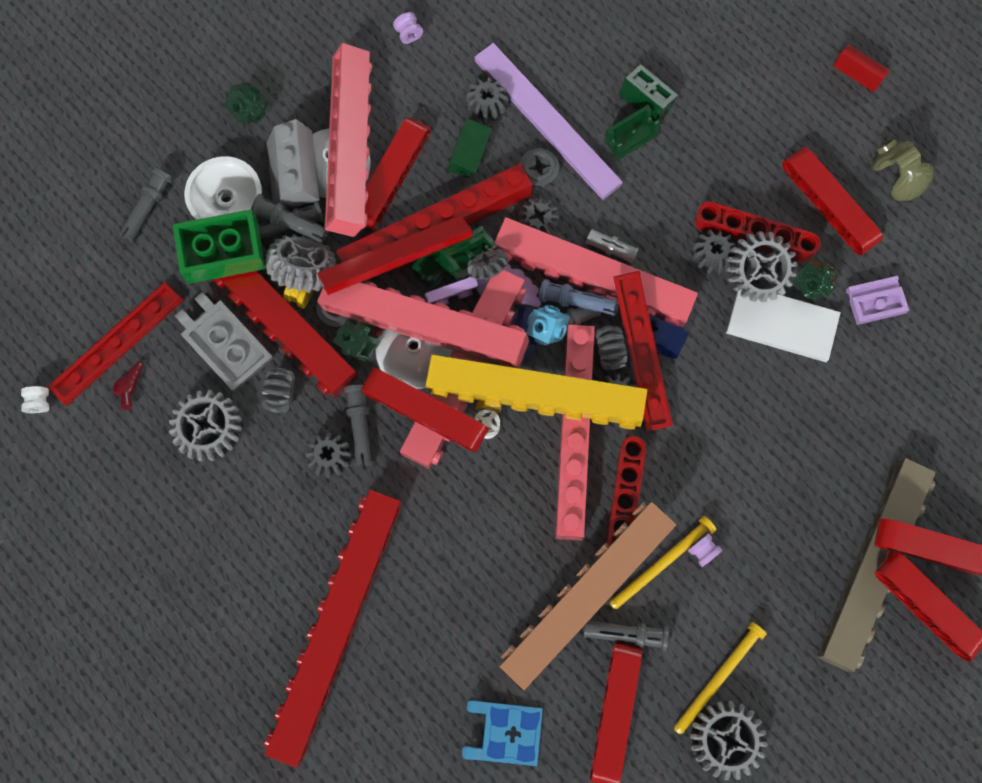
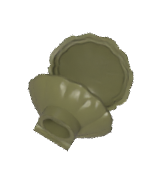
[871,138,934,201]

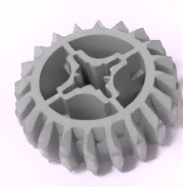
[726,232,798,302]
[265,234,336,293]
[169,390,242,462]
[690,701,767,780]

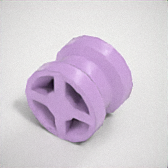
[393,12,423,44]
[688,533,723,567]

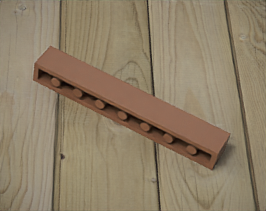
[500,502,677,690]

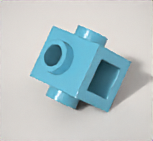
[526,305,570,345]

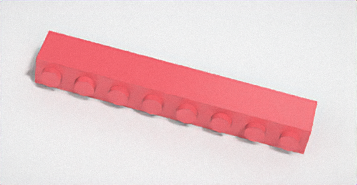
[325,43,372,237]
[494,217,698,328]
[400,270,527,469]
[317,280,529,369]
[555,325,595,541]

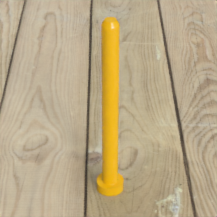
[610,516,716,609]
[674,622,767,734]

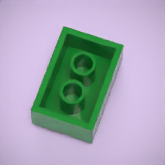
[173,209,266,284]

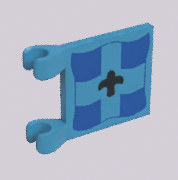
[462,700,543,766]

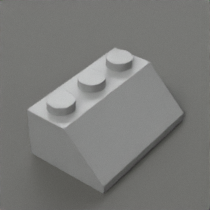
[267,119,319,210]

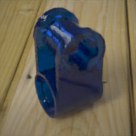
[650,315,689,359]

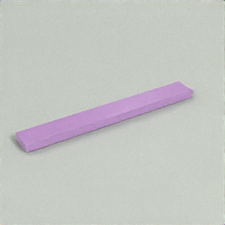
[475,43,622,200]

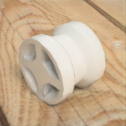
[21,386,49,413]
[474,409,500,439]

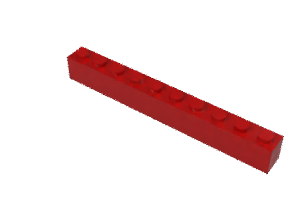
[264,490,402,768]

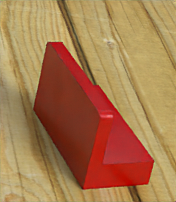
[833,44,890,92]

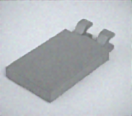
[175,292,273,392]

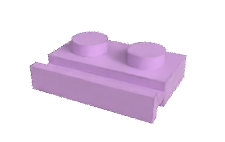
[846,276,909,325]
[424,277,478,305]

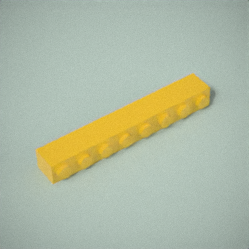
[426,355,647,429]

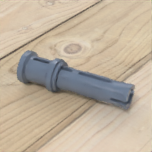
[539,279,619,316]

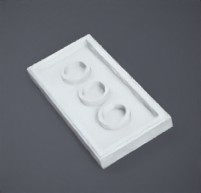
[726,290,841,362]

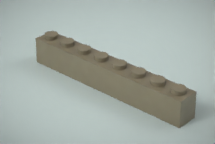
[816,458,936,672]

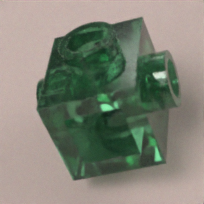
[223,82,269,124]
[792,257,839,301]
[333,320,381,363]

